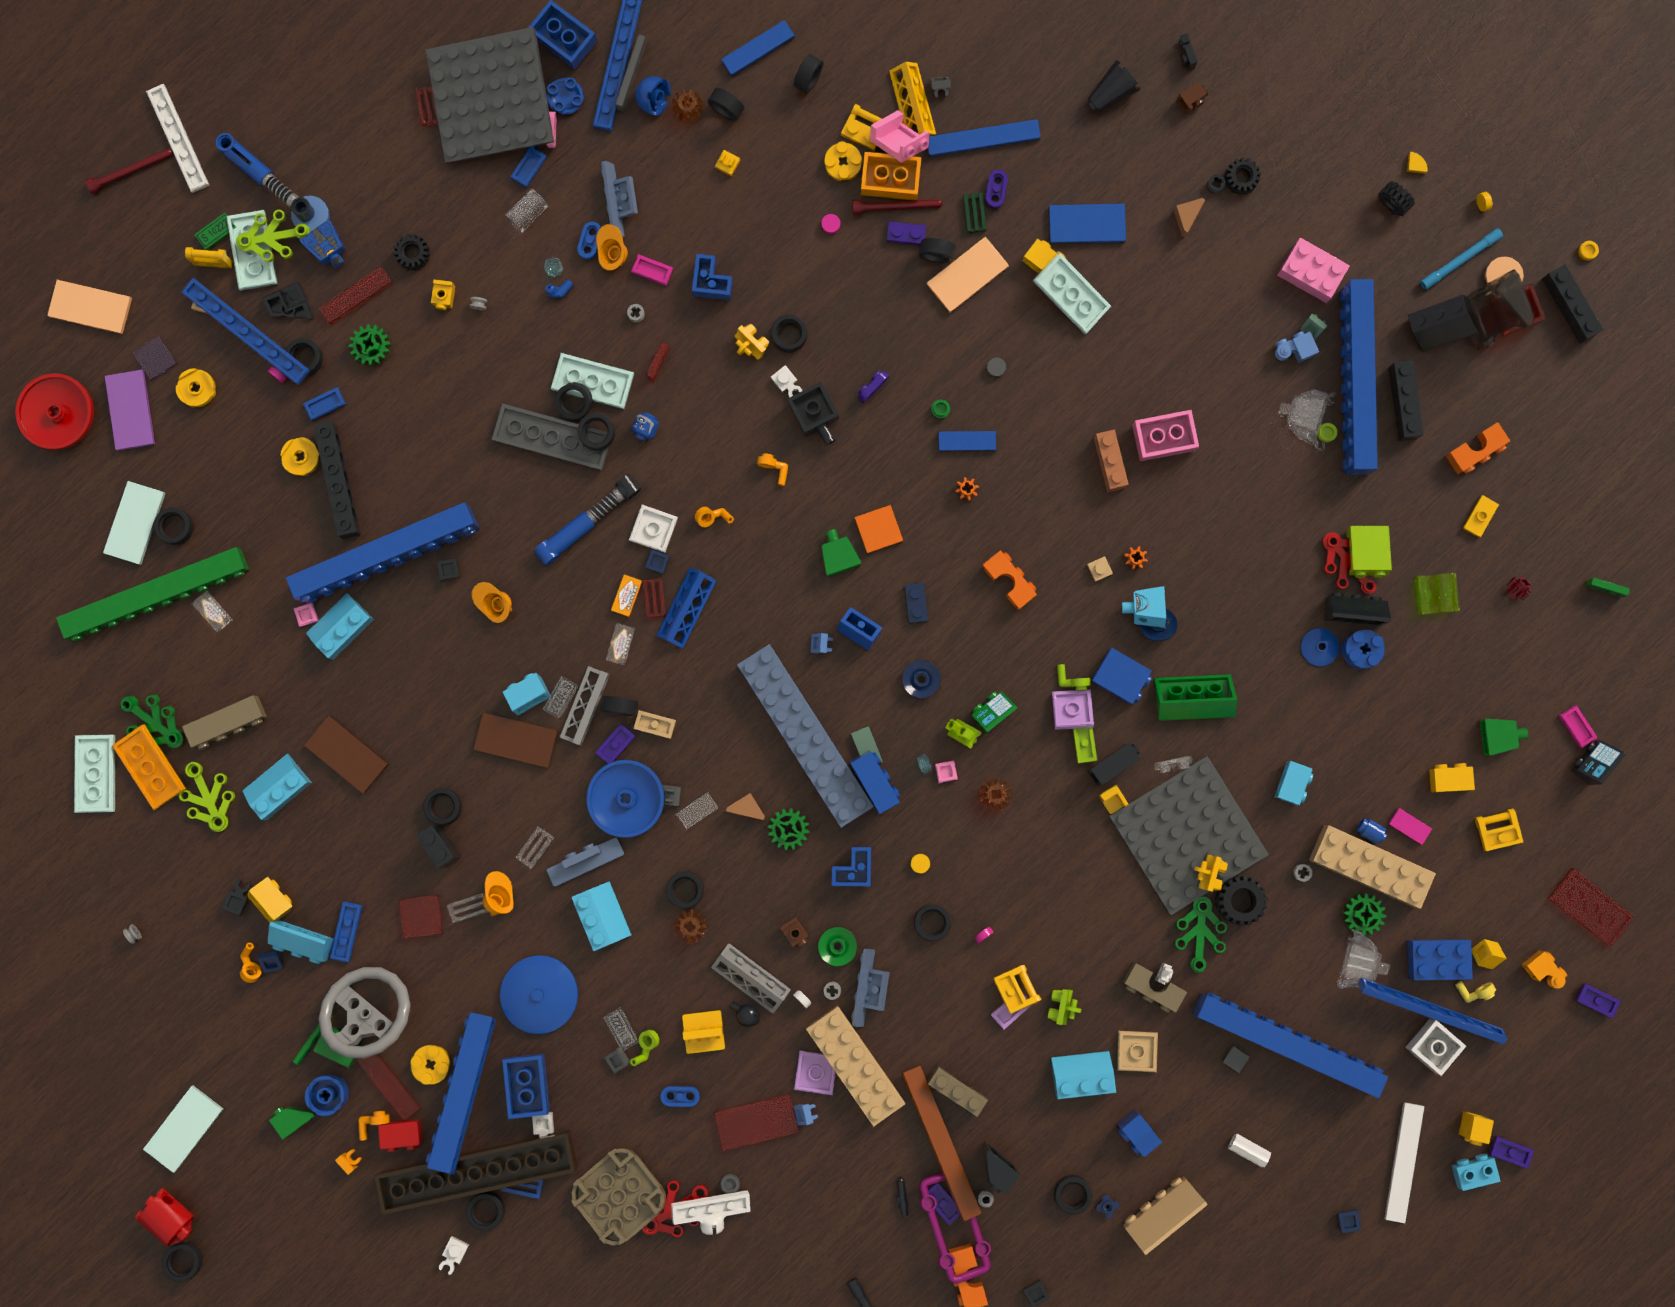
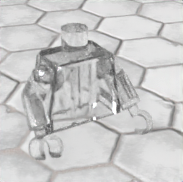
[1279,389,1337,451]
[1337,929,1390,989]

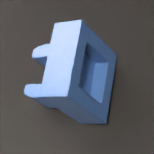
[810,633,833,654]
[793,1104,818,1125]

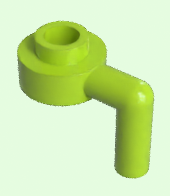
[1057,664,1091,690]
[630,1030,659,1066]

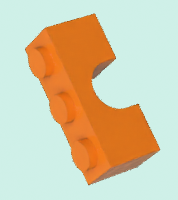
[1445,422,1510,475]
[982,550,1037,610]
[949,1243,988,1307]

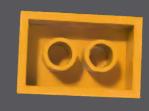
[861,152,921,201]

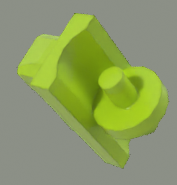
[945,719,981,749]
[1048,989,1082,1025]

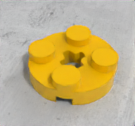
[824,141,862,181]
[176,368,216,407]
[281,438,320,476]
[411,1045,451,1085]

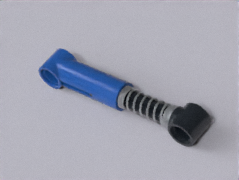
[215,133,315,222]
[533,474,642,566]

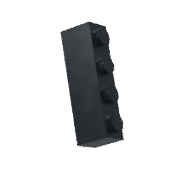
[1542,264,1604,344]
[1389,360,1423,441]

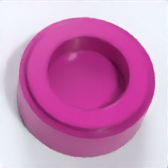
[822,214,840,234]
[268,366,287,383]
[975,927,994,944]

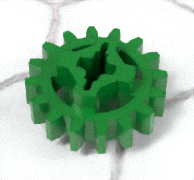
[349,324,392,366]
[768,808,809,850]
[1342,893,1386,936]

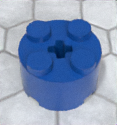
[1341,630,1385,670]
[305,1074,349,1116]

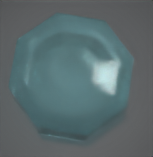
[544,257,563,277]
[916,754,932,773]

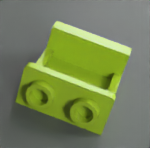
[1346,526,1392,578]

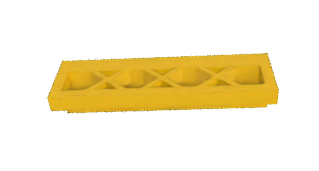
[889,62,936,136]

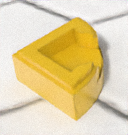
[1407,152,1428,174]

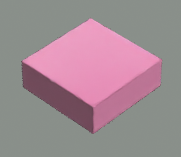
[294,603,319,627]
[935,761,958,783]

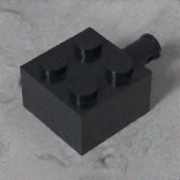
[787,382,839,446]

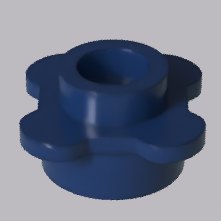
[1096,1195,1119,1219]

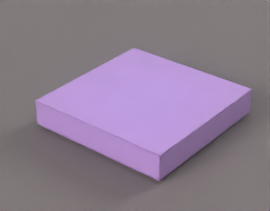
[1052,690,1094,730]
[794,1050,836,1095]

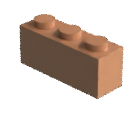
[1094,429,1129,493]

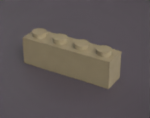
[182,695,267,750]

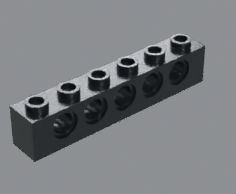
[313,421,361,539]

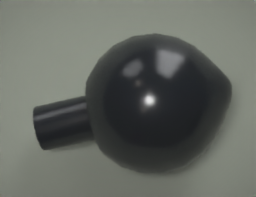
[729,1001,760,1027]

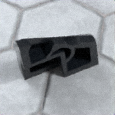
[262,282,313,319]

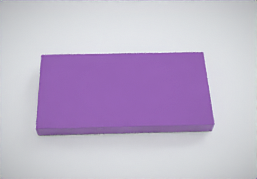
[105,370,155,451]

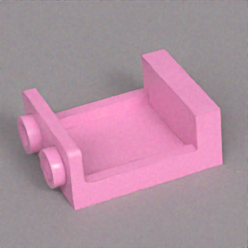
[870,111,930,163]

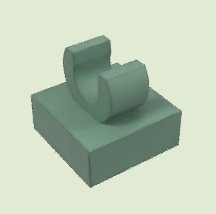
[1300,314,1327,341]

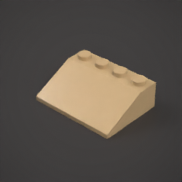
[1123,1176,1208,1255]

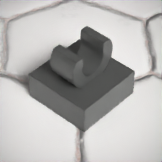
[930,76,951,97]
[662,785,682,806]

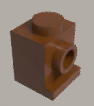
[1177,82,1208,115]
[780,916,809,948]

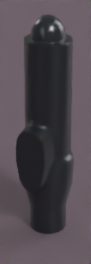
[896,1177,908,1217]

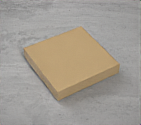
[1117,1030,1158,1072]

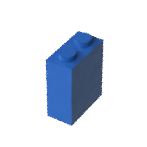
[1091,648,1152,705]

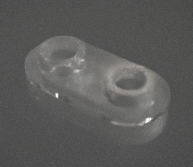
[1154,756,1193,774]

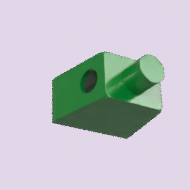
[822,529,861,577]
[1479,719,1528,756]

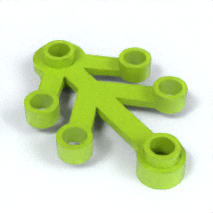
[236,210,311,263]
[179,762,235,832]

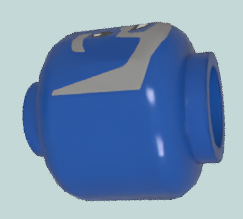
[631,412,659,441]

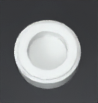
[793,990,811,1009]

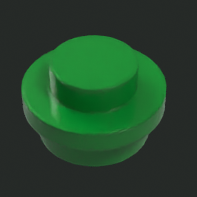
[931,399,950,419]

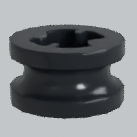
[1207,174,1226,194]

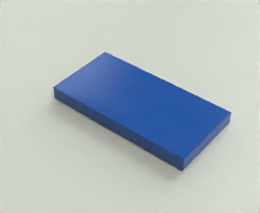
[1049,204,1126,244]

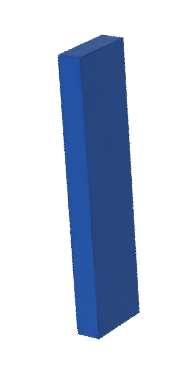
[721,20,795,77]

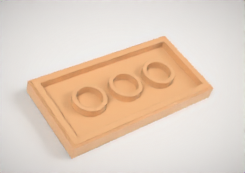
[926,237,1009,313]
[47,280,132,334]

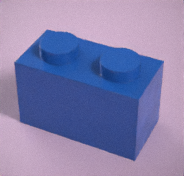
[837,607,882,651]

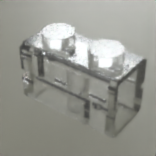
[506,188,548,233]

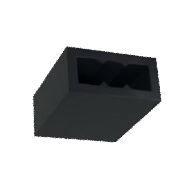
[1086,743,1140,786]
[416,825,462,869]

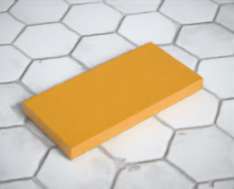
[112,724,186,810]

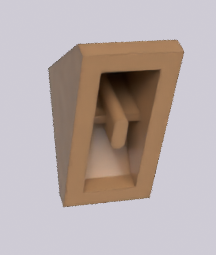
[1174,198,1205,237]
[726,793,765,820]

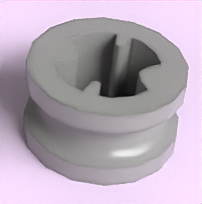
[469,297,487,311]
[627,304,645,323]
[1293,864,1312,882]
[123,924,142,944]
[824,982,841,1000]

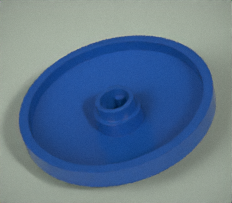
[587,760,665,837]
[500,955,579,1034]

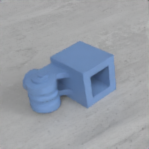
[1275,331,1319,363]

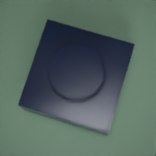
[645,549,670,574]
[258,951,284,973]
[1337,1209,1361,1233]

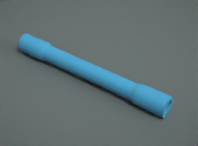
[1420,228,1503,290]

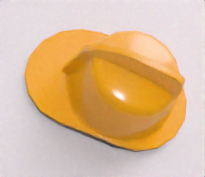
[596,224,628,270]
[472,582,512,623]
[483,871,513,916]

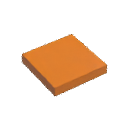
[855,505,903,554]

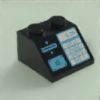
[1571,740,1626,785]

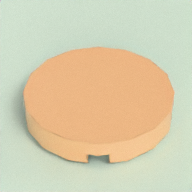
[1484,257,1524,295]

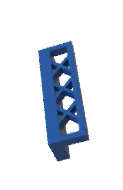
[656,568,717,649]

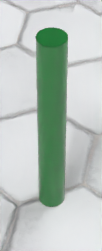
[293,1015,333,1065]

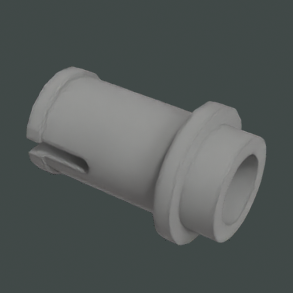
[978,1190,994,1207]

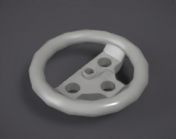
[318,967,411,1059]

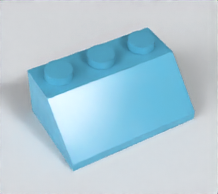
[306,593,374,660]
[243,754,312,820]
[572,881,632,951]
[268,920,334,964]
[1051,1051,1116,1099]

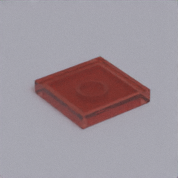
[399,895,443,939]

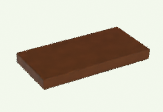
[473,713,558,768]
[304,715,388,794]

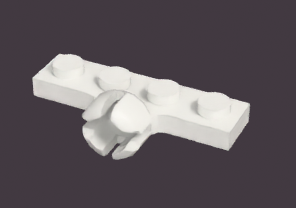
[671,1190,750,1235]

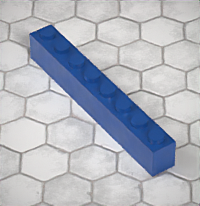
[426,1012,496,1175]

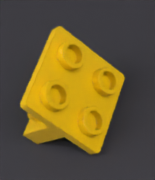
[682,1010,725,1054]

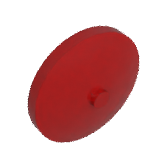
[15,373,94,450]

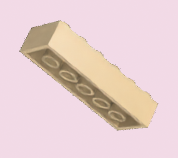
[1308,825,1436,909]
[806,1005,906,1127]

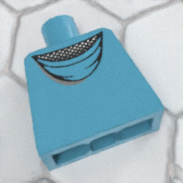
[1122,586,1166,628]

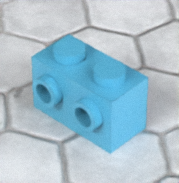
[503,673,551,715]
[1274,761,1313,805]
[1451,1154,1501,1191]

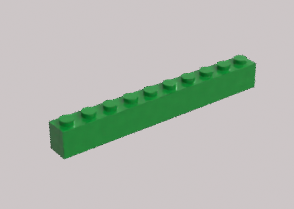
[56,547,249,642]

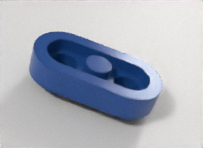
[577,222,601,260]
[660,1086,700,1107]

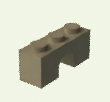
[1123,962,1187,1013]
[927,1066,988,1117]

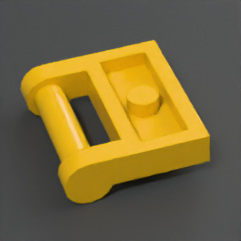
[841,104,882,151]
[185,247,233,268]
[1475,808,1523,851]
[993,965,1041,1015]

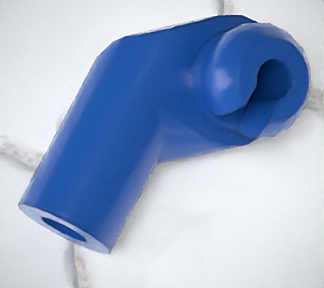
[545,279,574,298]

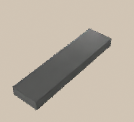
[615,34,647,112]

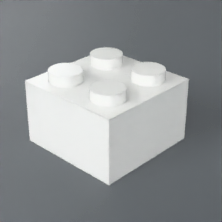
[1405,1018,1466,1076]

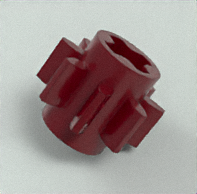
[1507,577,1531,601]

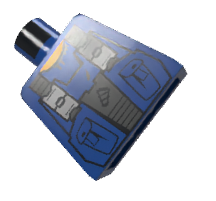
[300,219,346,269]

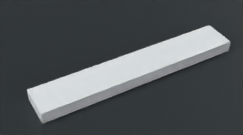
[146,84,210,193]
[1384,1102,1424,1223]

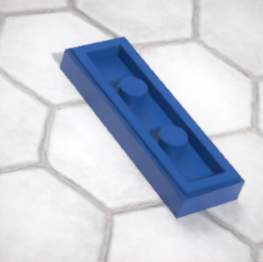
[938,431,996,452]
[329,901,363,963]

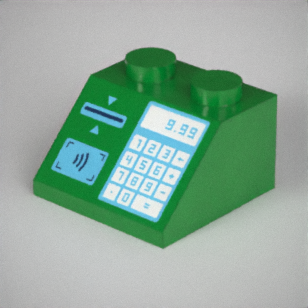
[971,691,1017,734]

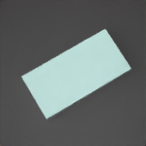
[226,210,278,291]
[1033,253,1111,334]
[551,353,634,410]
[103,481,166,565]
[74,735,115,813]
[143,1085,223,1173]

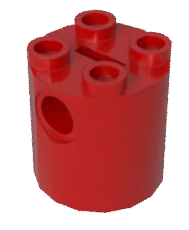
[134,1188,195,1247]

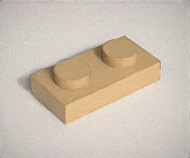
[634,710,676,739]

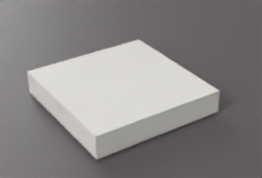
[629,505,678,553]

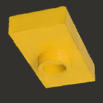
[1462,495,1499,538]

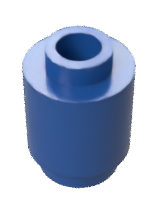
[1356,818,1387,845]

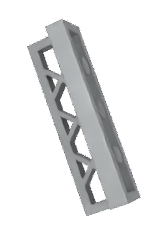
[560,666,610,746]
[711,944,791,1014]

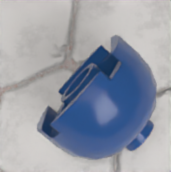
[635,76,671,116]

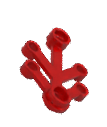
[1323,532,1377,595]
[642,1180,708,1237]

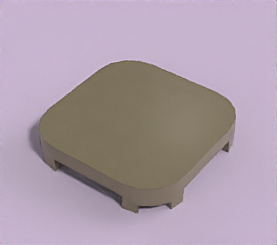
[571,1148,666,1245]

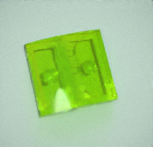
[1414,573,1460,615]

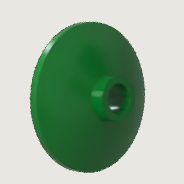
[818,927,857,966]

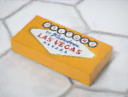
[611,575,642,617]

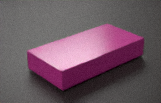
[631,254,674,286]
[1559,705,1598,748]
[1388,808,1432,845]

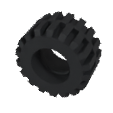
[1215,876,1268,925]

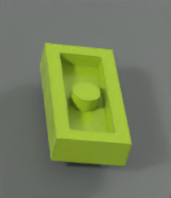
[1072,728,1097,764]

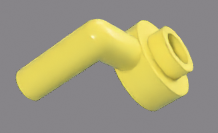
[1455,980,1496,1003]

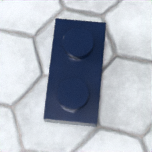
[905,583,928,623]

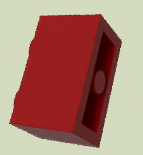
[378,1119,423,1152]

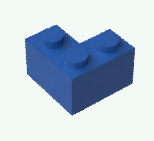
[692,254,733,301]
[832,847,871,886]
[1117,1109,1162,1157]

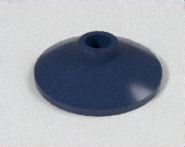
[1139,609,1178,641]
[902,660,941,698]

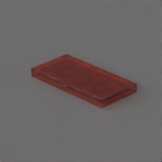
[1548,868,1635,947]
[714,1093,799,1151]

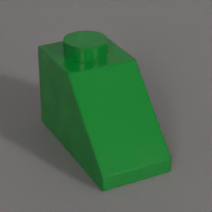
[269,1106,317,1140]

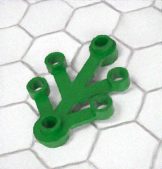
[121,694,184,748]
[1174,897,1227,972]

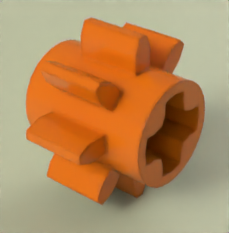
[955,477,979,501]
[1124,546,1148,570]

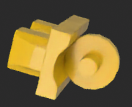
[734,324,769,360]
[1194,854,1228,892]

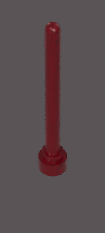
[85,149,173,194]
[852,199,943,215]

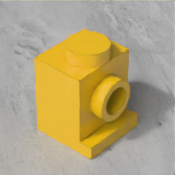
[431,279,456,310]

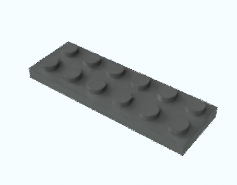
[492,403,609,471]

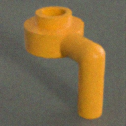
[757,453,788,486]
[695,507,734,527]
[240,943,261,983]
[358,1111,390,1141]

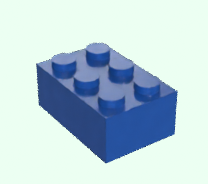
[528,0,597,70]
[849,750,901,814]
[1407,939,1473,980]
[502,1053,550,1119]

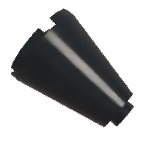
[1087,60,1141,113]

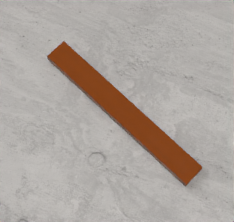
[902,1066,982,1222]

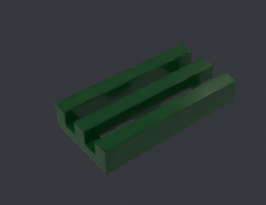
[963,193,986,233]

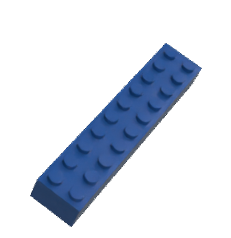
[1339,279,1378,475]
[286,502,480,604]
[1192,991,1388,1098]

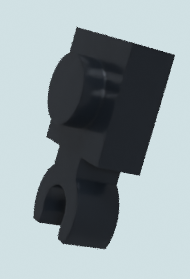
[1178,34,1198,71]
[221,879,251,916]

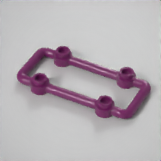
[919,1173,991,1284]

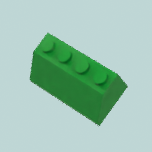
[1154,674,1237,721]

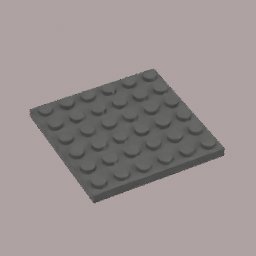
[426,27,554,164]
[1109,756,1269,915]

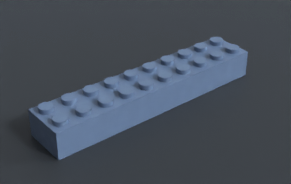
[737,644,874,828]

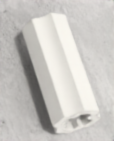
[1228,1134,1271,1167]

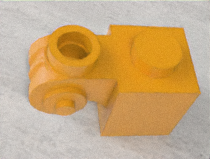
[1521,950,1568,989]

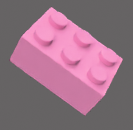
[1277,238,1350,303]
[1132,410,1199,462]

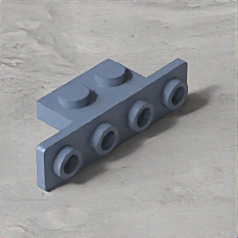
[601,161,638,237]
[547,838,624,886]
[851,949,890,1027]

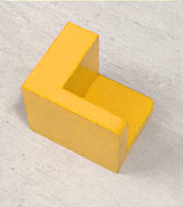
[1098,785,1129,814]
[1471,939,1507,969]

